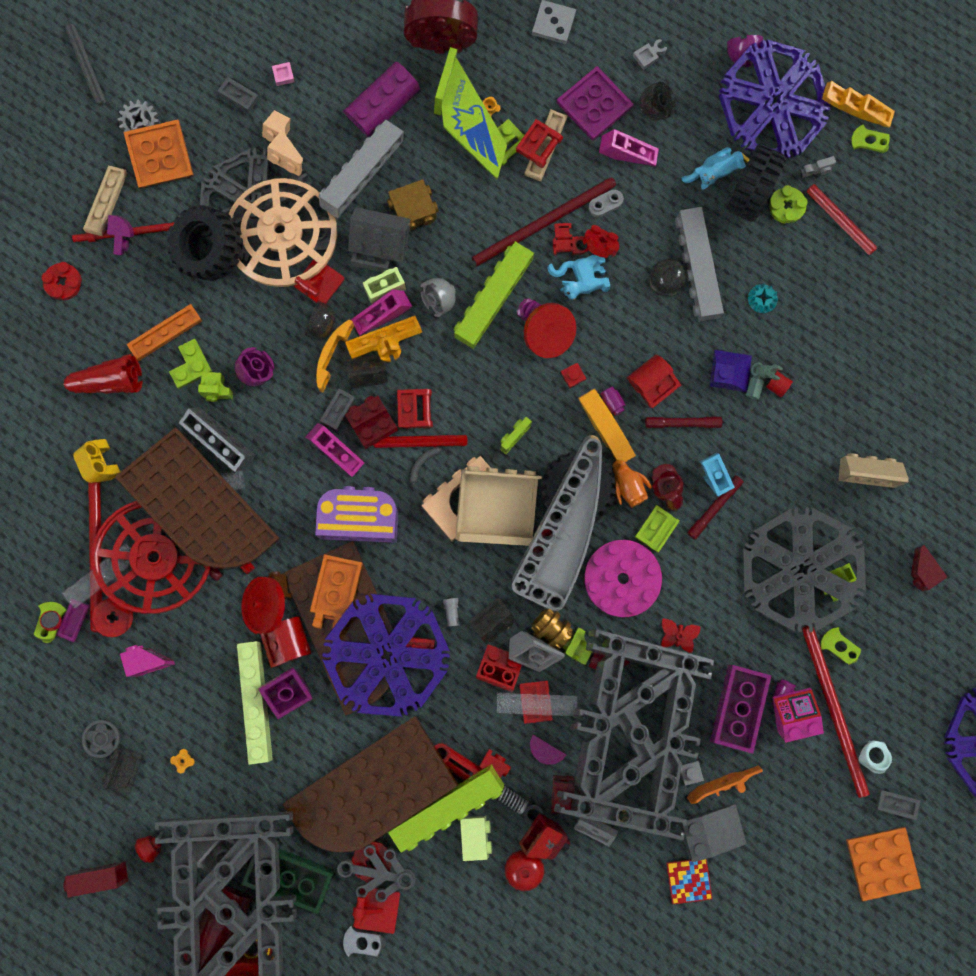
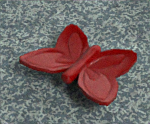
[661,618,701,653]

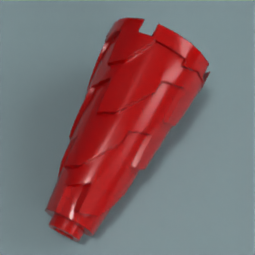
[64,354,143,394]

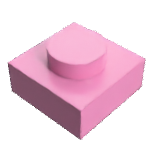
[272,62,295,86]

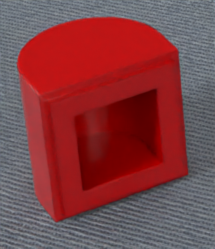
[766,371,793,397]

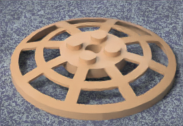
[229,178,337,287]

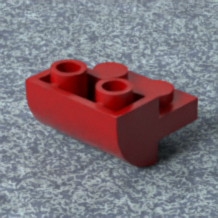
[627,355,681,408]
[260,617,311,668]
[476,644,522,692]

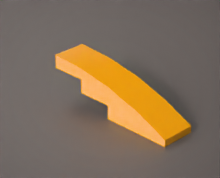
[822,81,895,128]
[578,389,636,462]

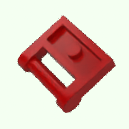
[516,119,563,168]
[397,389,433,429]

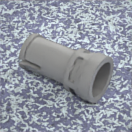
[443,598,459,627]

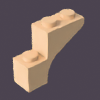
[262,110,303,176]

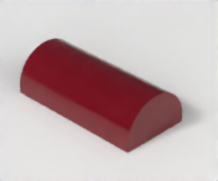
[183,885,254,970]

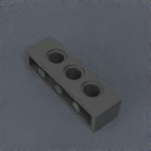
[179,407,255,472]

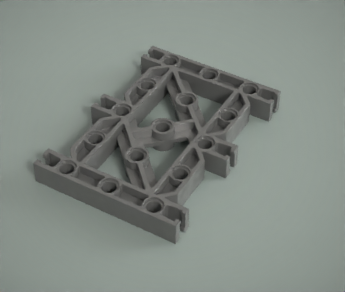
[554,629,714,840]
[155,811,297,976]

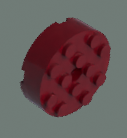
[404,0,478,54]

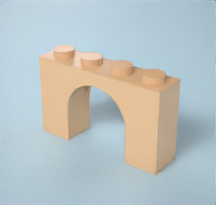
[422,456,491,542]

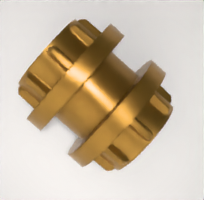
[531,609,573,650]

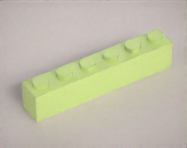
[237,641,273,765]

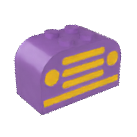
[315,486,398,543]

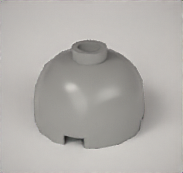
[420,278,456,317]

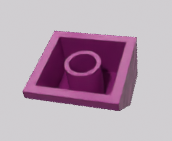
[258,668,313,719]

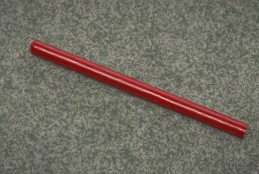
[88,482,102,633]
[802,625,870,798]

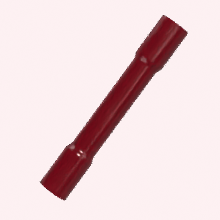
[645,417,722,428]
[687,475,744,540]

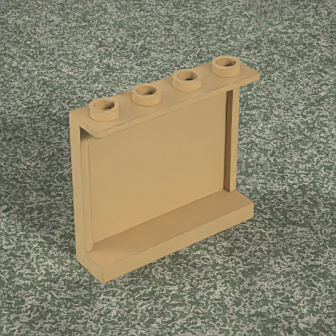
[455,466,542,546]

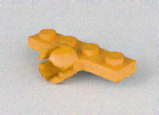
[345,316,422,362]

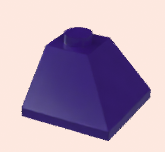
[710,350,752,392]

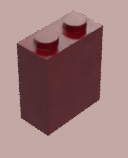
[63,861,128,898]

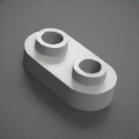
[588,190,624,217]

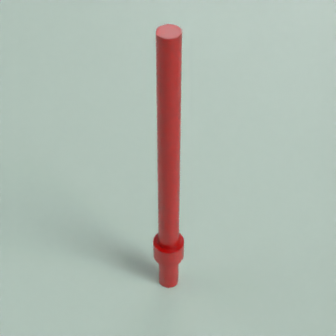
[72,222,174,242]

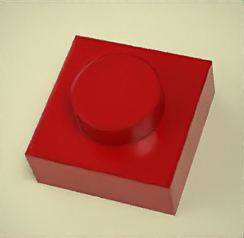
[561,363,586,389]

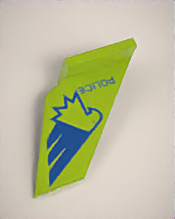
[434,47,507,179]

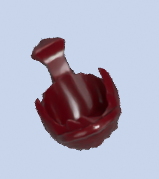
[651,464,684,511]

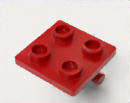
[294,259,345,307]
[352,888,400,934]

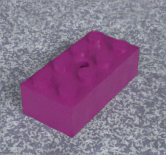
[710,665,772,754]

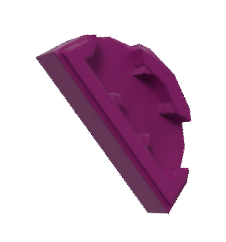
[530,734,566,765]

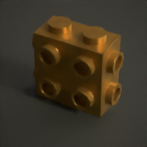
[387,179,439,231]

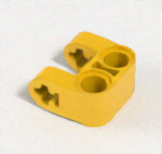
[73,439,121,483]

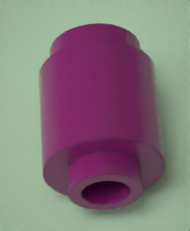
[600,387,626,416]

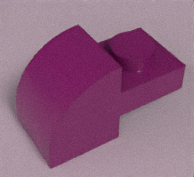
[107,215,134,255]

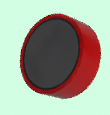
[40,610,62,631]

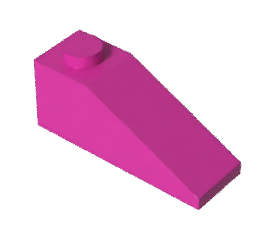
[599,129,659,166]
[351,289,412,336]
[306,423,364,477]

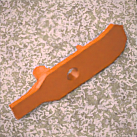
[687,765,763,804]

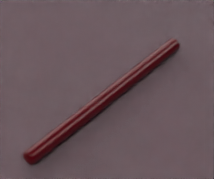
[471,177,616,267]

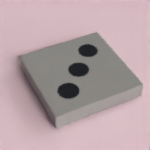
[532,0,576,44]

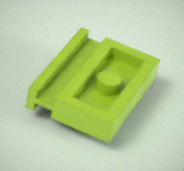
[500,417,532,454]
[635,505,680,553]

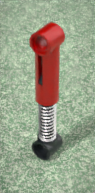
[435,743,543,825]

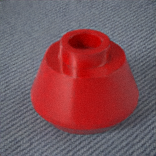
[135,836,162,863]

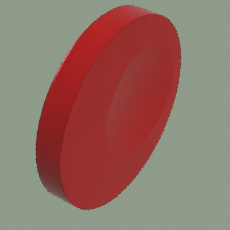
[524,303,576,358]
[242,576,285,634]

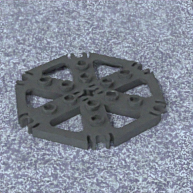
[200,148,313,264]
[743,507,866,633]

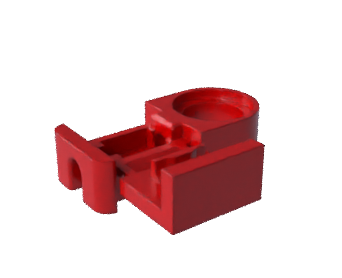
[552,223,589,256]

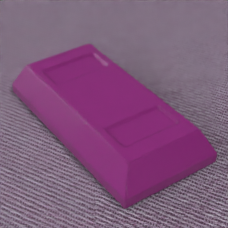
[56,599,90,642]

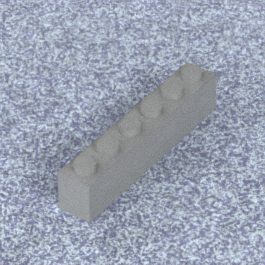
[319,120,404,218]
[675,207,724,322]

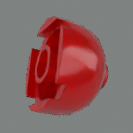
[504,850,544,891]

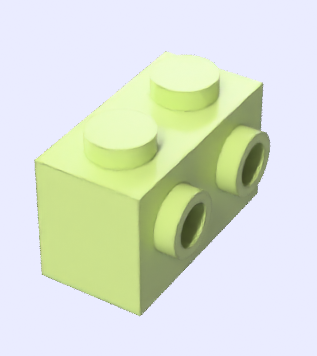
[363,267,406,304]
[460,816,492,861]

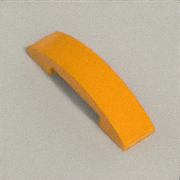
[317,320,354,393]

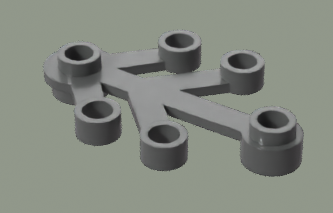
[337,844,416,902]

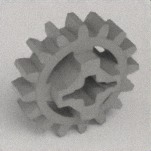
[118,100,160,132]

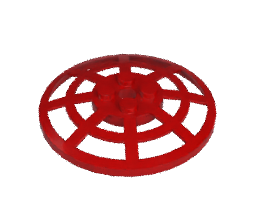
[91,501,211,614]

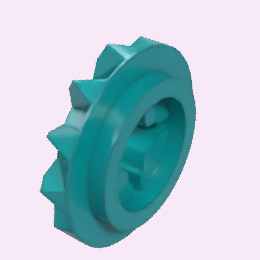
[748,283,778,313]

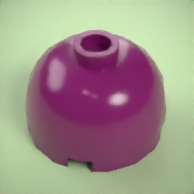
[727,35,763,68]
[235,347,274,387]

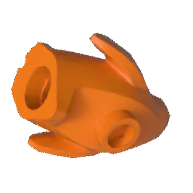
[612,460,652,508]

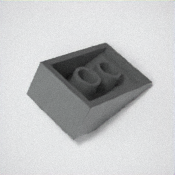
[680,804,747,862]

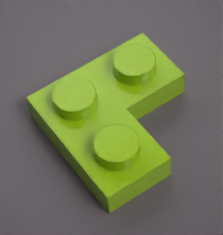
[169,339,212,389]

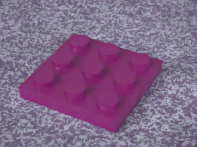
[556,66,634,141]

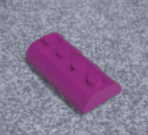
[342,62,420,137]

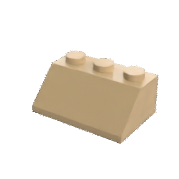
[839,454,909,488]

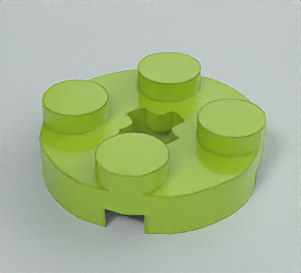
[769,185,808,223]

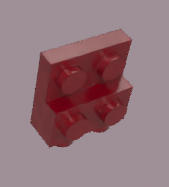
[345,395,398,449]

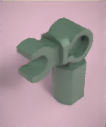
[746,362,783,400]

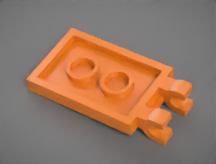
[310,554,363,634]

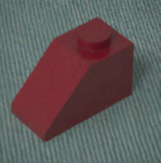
[911,545,947,591]

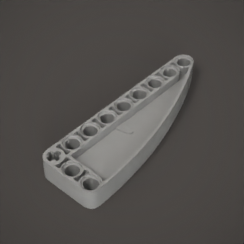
[512,435,602,611]

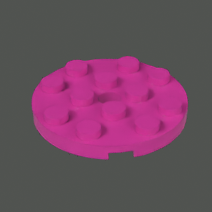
[584,540,662,617]

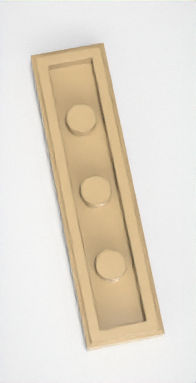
[524,110,568,181]
[83,165,127,236]

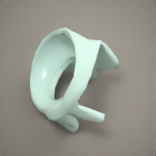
[859,741,892,774]

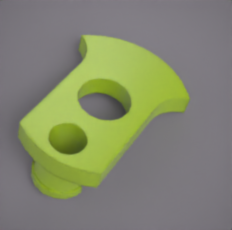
[852,124,890,153]
[34,602,67,643]
[821,627,861,665]

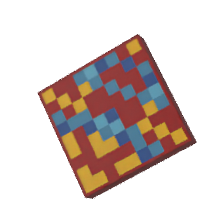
[666,859,712,904]

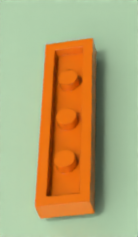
[127,304,202,361]

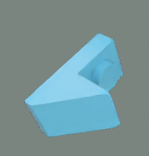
[700,453,735,496]

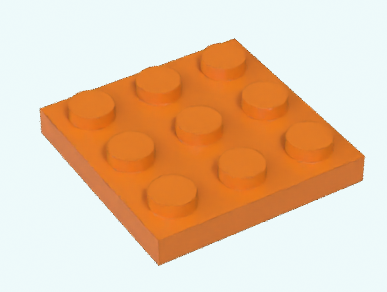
[123,120,194,188]
[846,827,921,901]

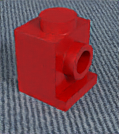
[479,748,511,778]

